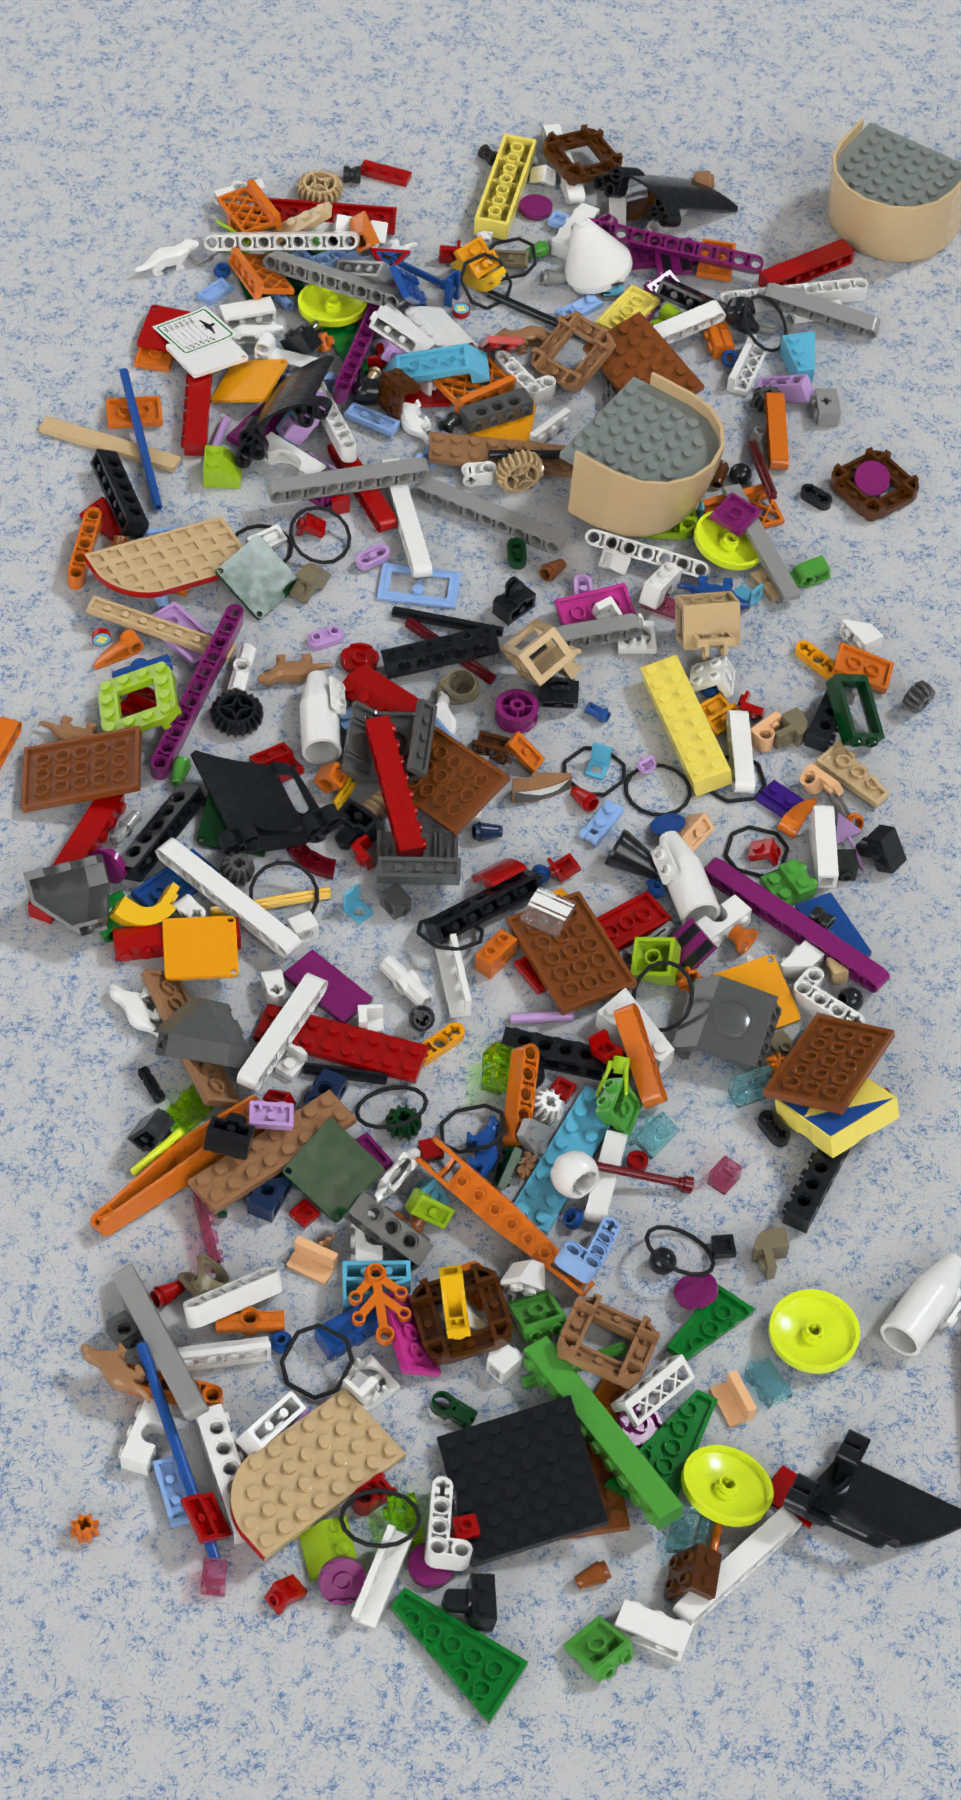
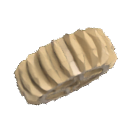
[297,169,343,203]
[495,449,544,493]

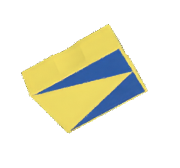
[775,1078,899,1158]

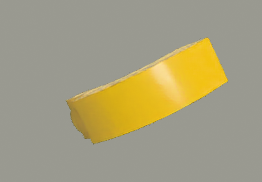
[450,259,507,292]
[108,882,180,928]
[438,1265,471,1340]

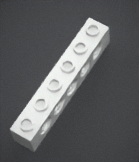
[195,1403,245,1545]

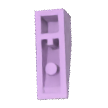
[754,374,814,403]

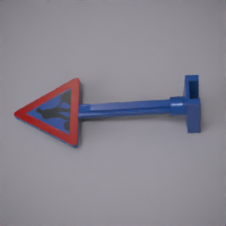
[369,248,461,308]

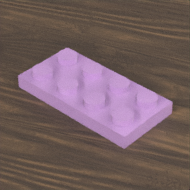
[152,601,213,669]

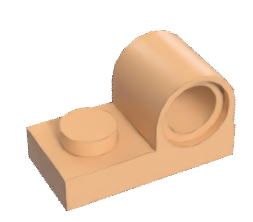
[750,711,782,753]
[800,763,844,797]

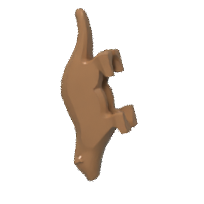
[495,326,551,355]
[257,653,333,687]
[39,715,97,741]
[81,1342,151,1403]

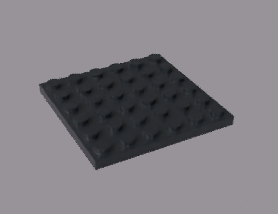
[437,1395,609,1568]

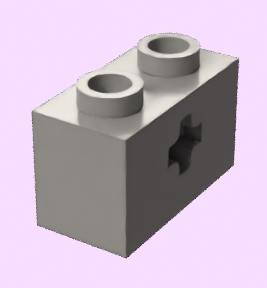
[811,388,841,426]

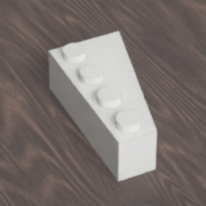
[595,988,675,1074]

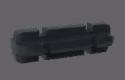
[138,1066,166,1104]

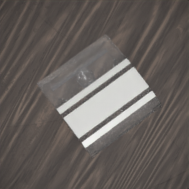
[520,887,577,938]

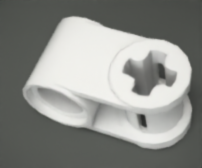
[461,461,497,487]
[172,894,206,918]
[260,969,286,1007]

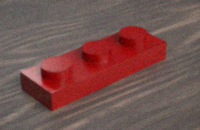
[361,160,412,187]

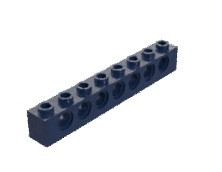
[246,1068,348,1223]

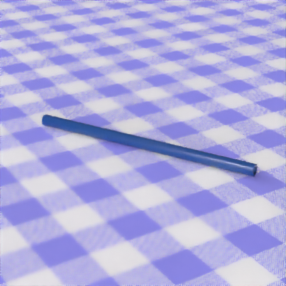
[119,368,163,511]
[136,1342,221,1563]

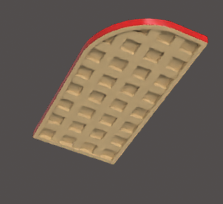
[84,516,243,598]
[229,1388,407,1562]

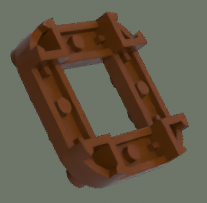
[542,124,623,186]
[829,447,919,522]
[410,1263,513,1365]

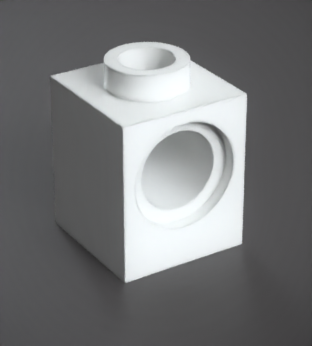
[287,910,319,944]

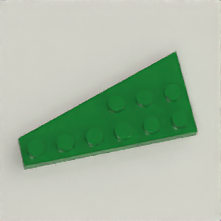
[604,1389,718,1500]
[391,1587,528,1725]

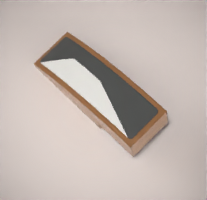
[511,772,572,803]

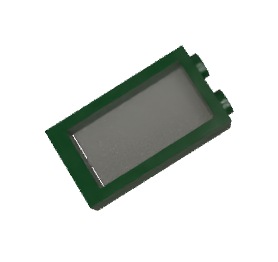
[825,674,885,748]

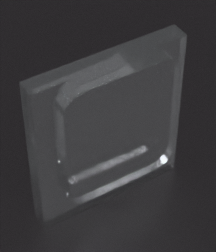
[186,236,218,267]

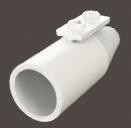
[299,670,347,765]
[650,831,721,925]
[880,1253,961,1357]

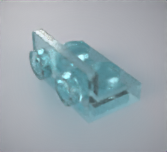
[728,1064,772,1108]
[628,1111,680,1160]
[744,1357,793,1409]
[665,1507,710,1553]

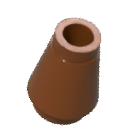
[539,559,566,581]
[574,1560,612,1589]

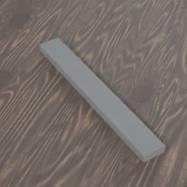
[722,484,801,602]

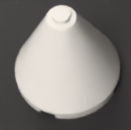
[564,217,633,294]

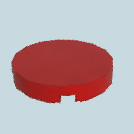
[340,643,379,673]

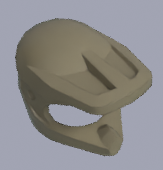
[436,669,479,705]
[177,1253,230,1297]

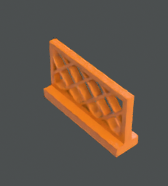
[216,179,282,232]
[228,248,295,299]
[433,356,516,415]
[700,484,785,529]

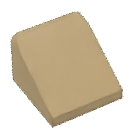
[825,957,849,986]

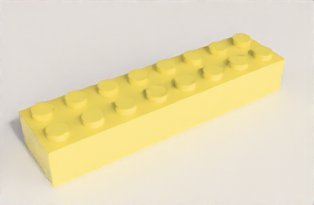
[474,134,537,240]
[640,654,733,797]

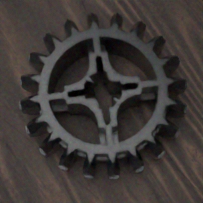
[210,690,264,738]

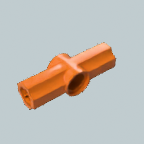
[215,1307,285,1336]

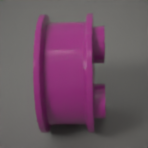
[495,689,539,733]

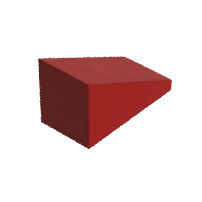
[262,1089,296,1106]

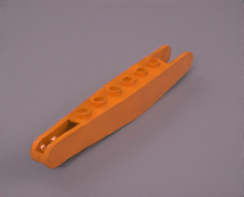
[90,1095,266,1237]
[415,1136,595,1297]

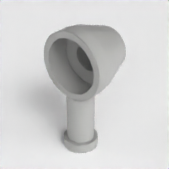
[749,426,768,458]

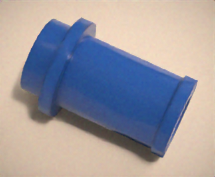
[585,702,611,723]

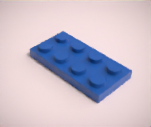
[389,264,427,306]

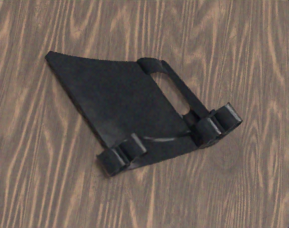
[593,166,738,228]
[235,355,334,469]
[190,750,343,855]
[782,1429,961,1549]

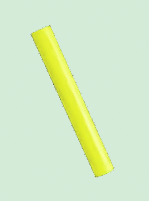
[130,1127,185,1176]

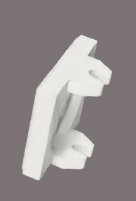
[617,613,657,654]
[335,1354,400,1413]

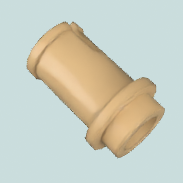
[367,366,382,379]

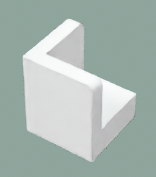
[529,165,557,187]
[598,549,631,575]
[591,596,623,619]
[357,1004,384,1033]
[343,1372,380,1406]

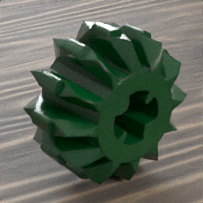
[385,1104,422,1141]

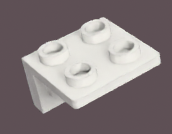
[689,656,735,698]

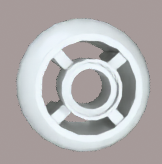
[551,1150,599,1199]

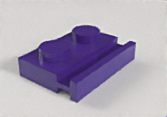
[756,780,804,818]

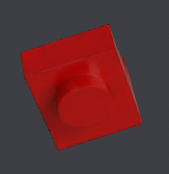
[439,240,461,264]
[368,343,386,371]
[296,512,326,539]
[738,690,765,720]
[350,834,375,871]
[747,838,781,866]
[546,853,581,883]
[588,1029,624,1064]
[450,1513,480,1540]
[265,1574,308,1615]

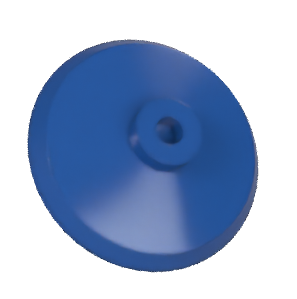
[650,813,686,836]

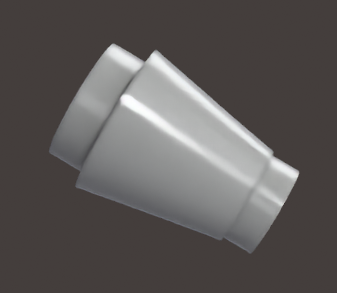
[539,269,566,287]

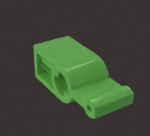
[789,555,831,588]

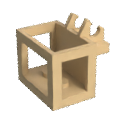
[675,591,740,661]
[500,619,583,686]

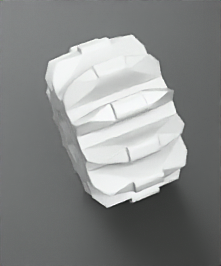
[533,1087,565,1125]

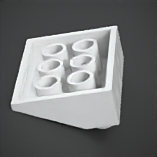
[400,306,479,349]

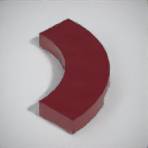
[286,844,336,880]

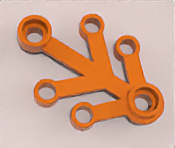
[349,1263,411,1346]

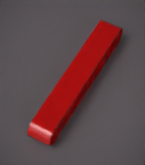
[327,443,398,533]

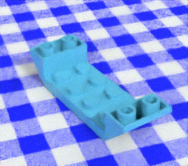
[381,343,490,384]

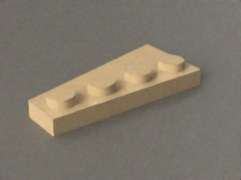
[269,201,332,253]
[815,739,889,808]

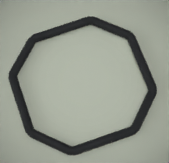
[488,237,537,281]
[460,253,512,310]
[563,746,626,797]
[709,755,767,803]
[724,825,789,877]
[416,917,484,951]
[439,1104,506,1154]
[280,1323,354,1400]

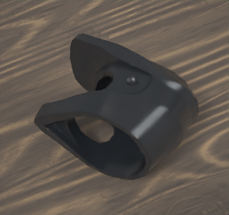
[724,296,760,335]
[352,367,381,406]

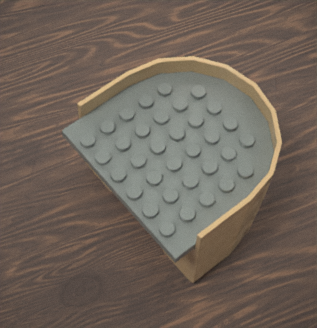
[828,118,961,263]
[559,372,724,537]

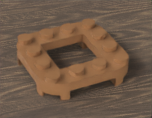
[531,311,616,393]
[556,1293,660,1389]

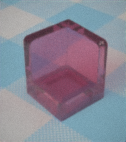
[707,1155,742,1195]
[201,1557,228,1597]

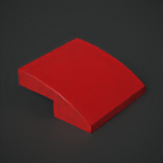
[120,687,157,717]
[249,742,304,782]
[471,858,527,888]
[180,1492,232,1544]

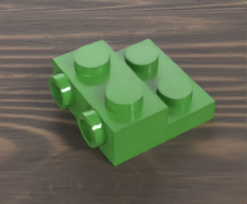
[760,858,818,906]
[595,1077,642,1139]
[507,1289,566,1343]
[563,1616,634,1683]

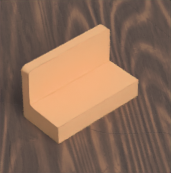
[678,813,715,852]
[286,1235,338,1285]
[710,1370,757,1428]

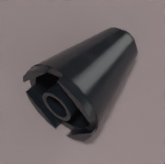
[604,829,659,879]

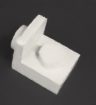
[275,1043,307,1082]

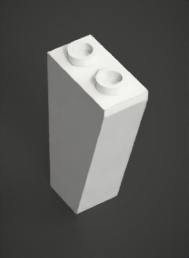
[369,302,436,353]
[808,805,839,888]

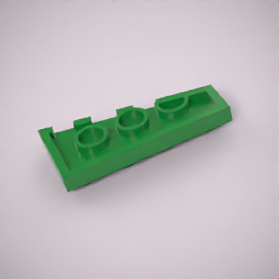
[321,322,369,375]
[666,1285,755,1362]

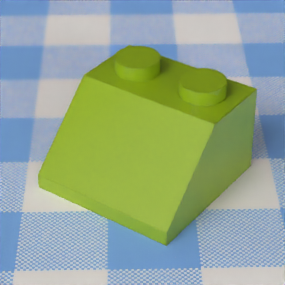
[203,445,242,489]
[630,937,681,986]
[299,1515,357,1581]

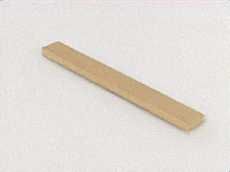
[39,416,181,473]
[86,595,236,663]

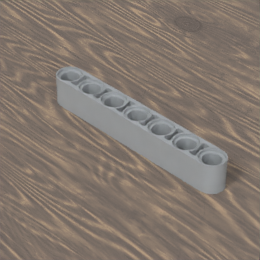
[762,283,881,339]

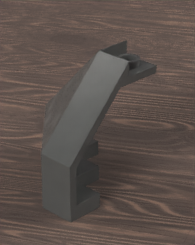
[23,854,110,936]
[153,997,252,1070]

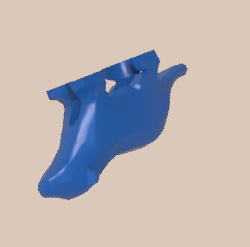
[677,575,750,611]
[466,1115,500,1178]

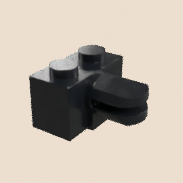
[279,320,323,355]
[492,576,536,626]
[538,677,579,709]
[334,798,384,850]
[856,825,907,874]
[127,1108,180,1152]
[203,1113,255,1160]
[441,1573,497,1631]

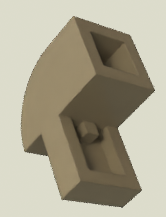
[289,563,332,604]
[773,707,808,750]
[751,1227,789,1280]

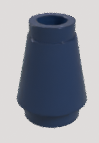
[472,822,503,842]

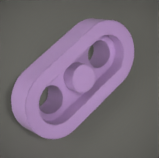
[356,544,390,570]
[573,574,593,595]
[307,626,344,651]

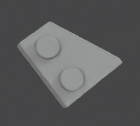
[517,1118,554,1163]

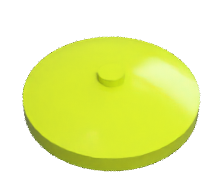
[298,284,368,327]
[694,510,761,571]
[768,1289,860,1374]
[681,1445,774,1527]

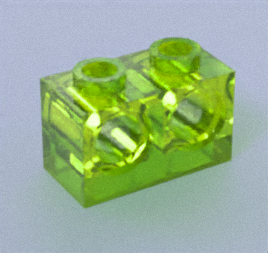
[481,1042,514,1096]
[383,1492,424,1548]

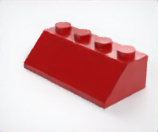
[342,664,419,712]

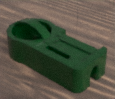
[430,1391,478,1428]

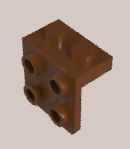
[626,188,656,221]
[377,368,421,420]
[471,730,514,765]
[665,1543,722,1601]

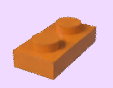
[505,731,545,774]

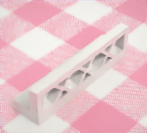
[726,334,768,397]
[434,934,472,1018]
[177,1336,271,1371]
[610,1354,695,1427]
[351,1524,413,1629]

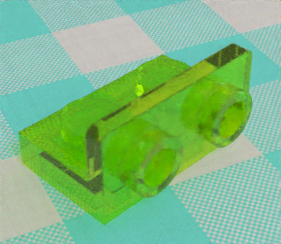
[166,1084,213,1136]

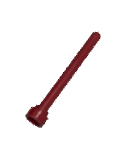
[595,1161,694,1194]

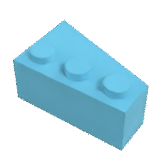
[779,331,815,384]
[342,1260,411,1312]

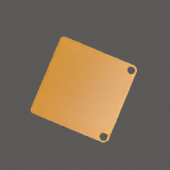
[211,359,288,403]
[466,404,536,442]
[162,916,239,981]
[711,954,801,1030]

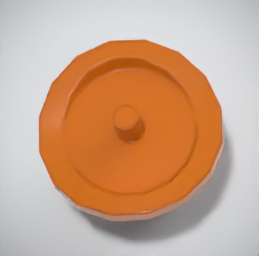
[728,925,758,954]

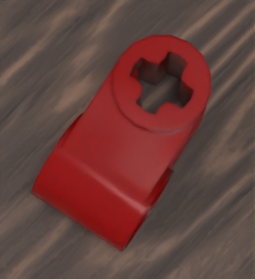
[352,1472,398,1516]

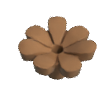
[515,1151,537,1180]
[314,1232,337,1250]

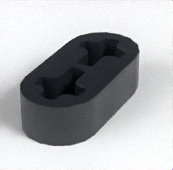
[800,484,832,511]
[757,1110,790,1147]

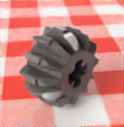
[752,385,782,414]
[902,680,935,714]
[220,851,255,886]

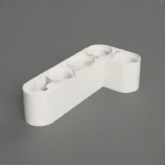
[255,332,319,375]
[494,350,556,405]
[792,966,865,1024]
[424,1476,473,1571]

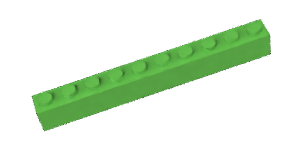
[523,1336,683,1531]

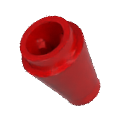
[570,786,599,812]
[150,1280,185,1308]

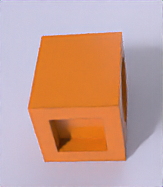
[313,761,348,794]

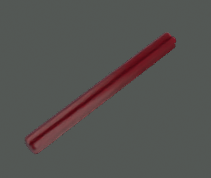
[747,440,777,500]
[405,617,496,684]

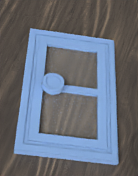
[377,563,462,610]

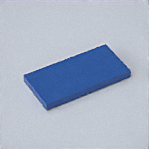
[131,848,220,907]
[795,892,872,957]

